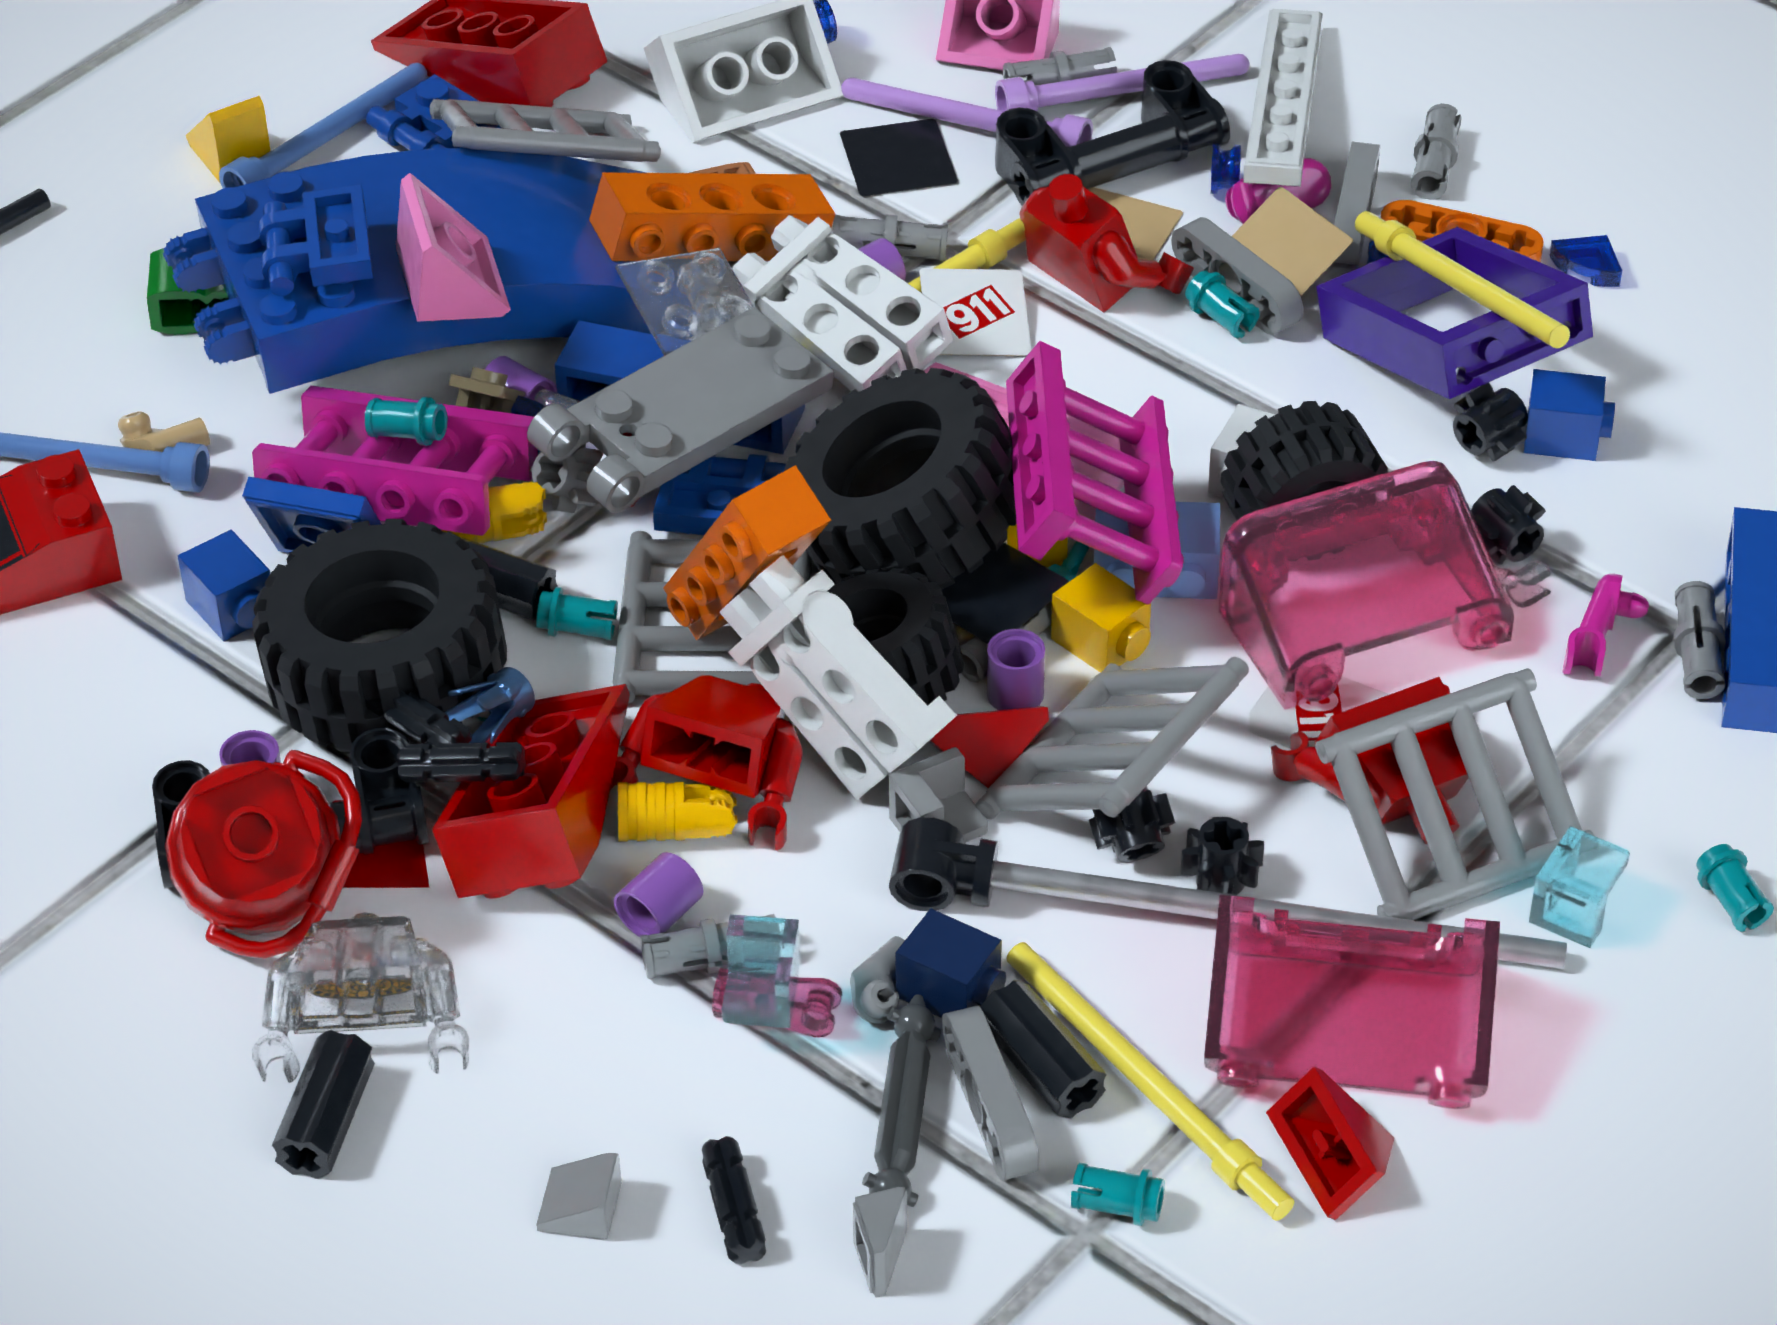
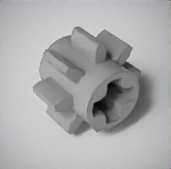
[530,444,603,513]

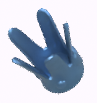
[445,667,535,744]

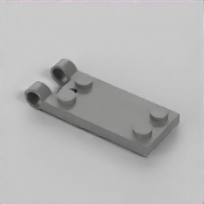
[527,307,834,513]

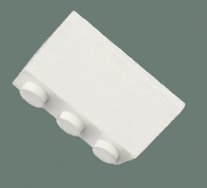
[643,0,844,143]

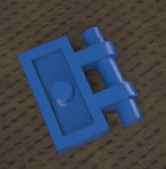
[366,74,501,150]
[259,184,373,296]
[653,454,786,535]

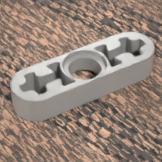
[1334,141,1381,266]
[1171,217,1304,335]
[942,1006,1039,1181]

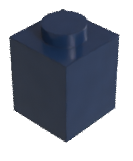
[895,908,1006,1018]

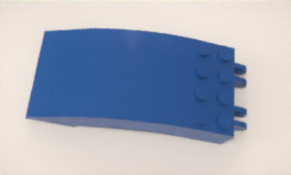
[163,148,725,394]

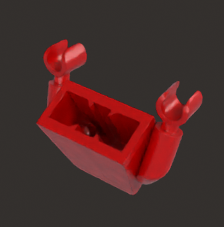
[1019,174,1194,313]
[609,675,803,851]
[1270,677,1478,844]

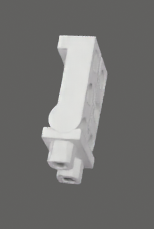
[732,215,953,392]
[719,555,957,800]

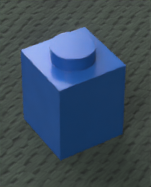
[1523,369,1615,461]
[177,529,271,642]

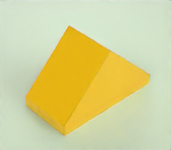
[185,95,271,183]

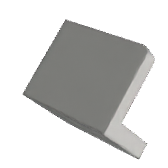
[889,747,988,843]

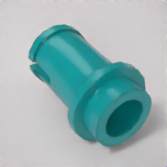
[1185,270,1260,339]
[365,397,448,446]
[536,587,618,641]
[1696,844,1774,932]
[1071,1162,1165,1226]

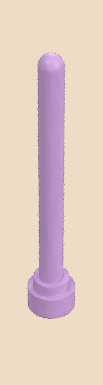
[995,53,1250,111]
[841,78,1093,147]

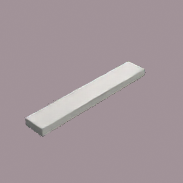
[1243,8,1323,187]

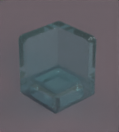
[1529,826,1630,948]
[722,914,800,1028]

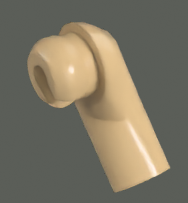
[118,411,210,452]

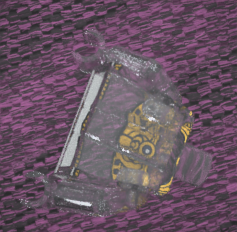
[252,912,469,1083]

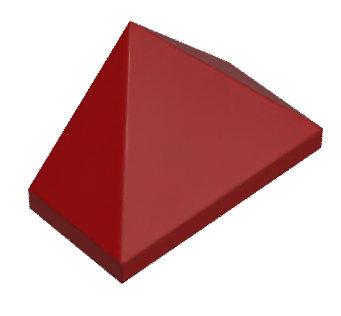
[928,706,1049,788]
[1266,1066,1395,1220]

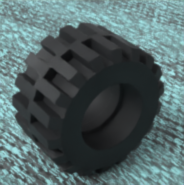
[1220,401,1393,569]
[827,568,964,705]

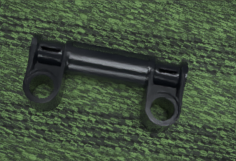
[995,60,1230,206]
[152,728,429,889]

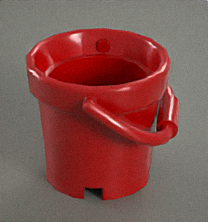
[165,750,362,959]

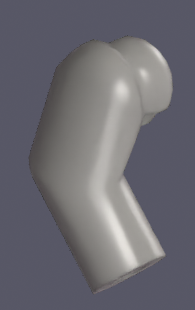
[850,936,905,1024]

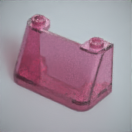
[1218,461,1514,710]
[1204,895,1500,1109]

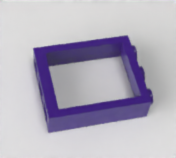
[1316,227,1593,400]

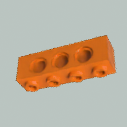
[589,172,836,261]
[663,465,831,640]

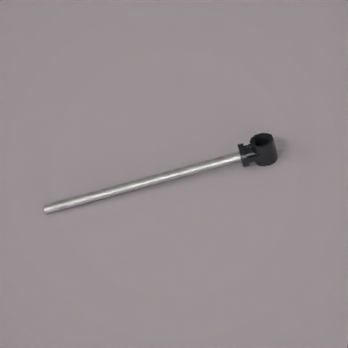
[888,817,1567,969]

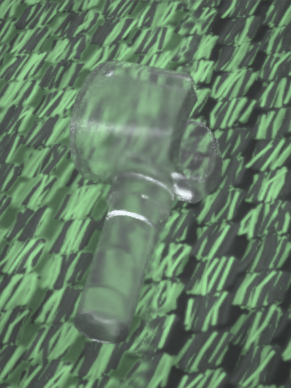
[1463,557,1551,608]

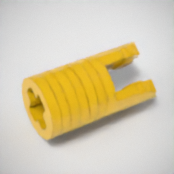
[441,481,547,544]
[618,782,738,842]

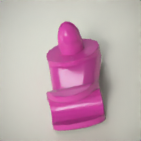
[1225,158,1332,224]
[1562,573,1649,677]

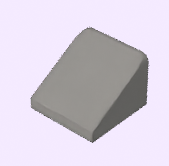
[536,1153,622,1239]
[852,1187,907,1298]

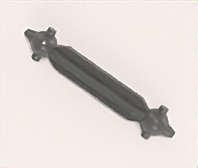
[862,995,942,1207]

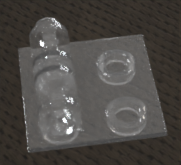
[615,248,754,356]

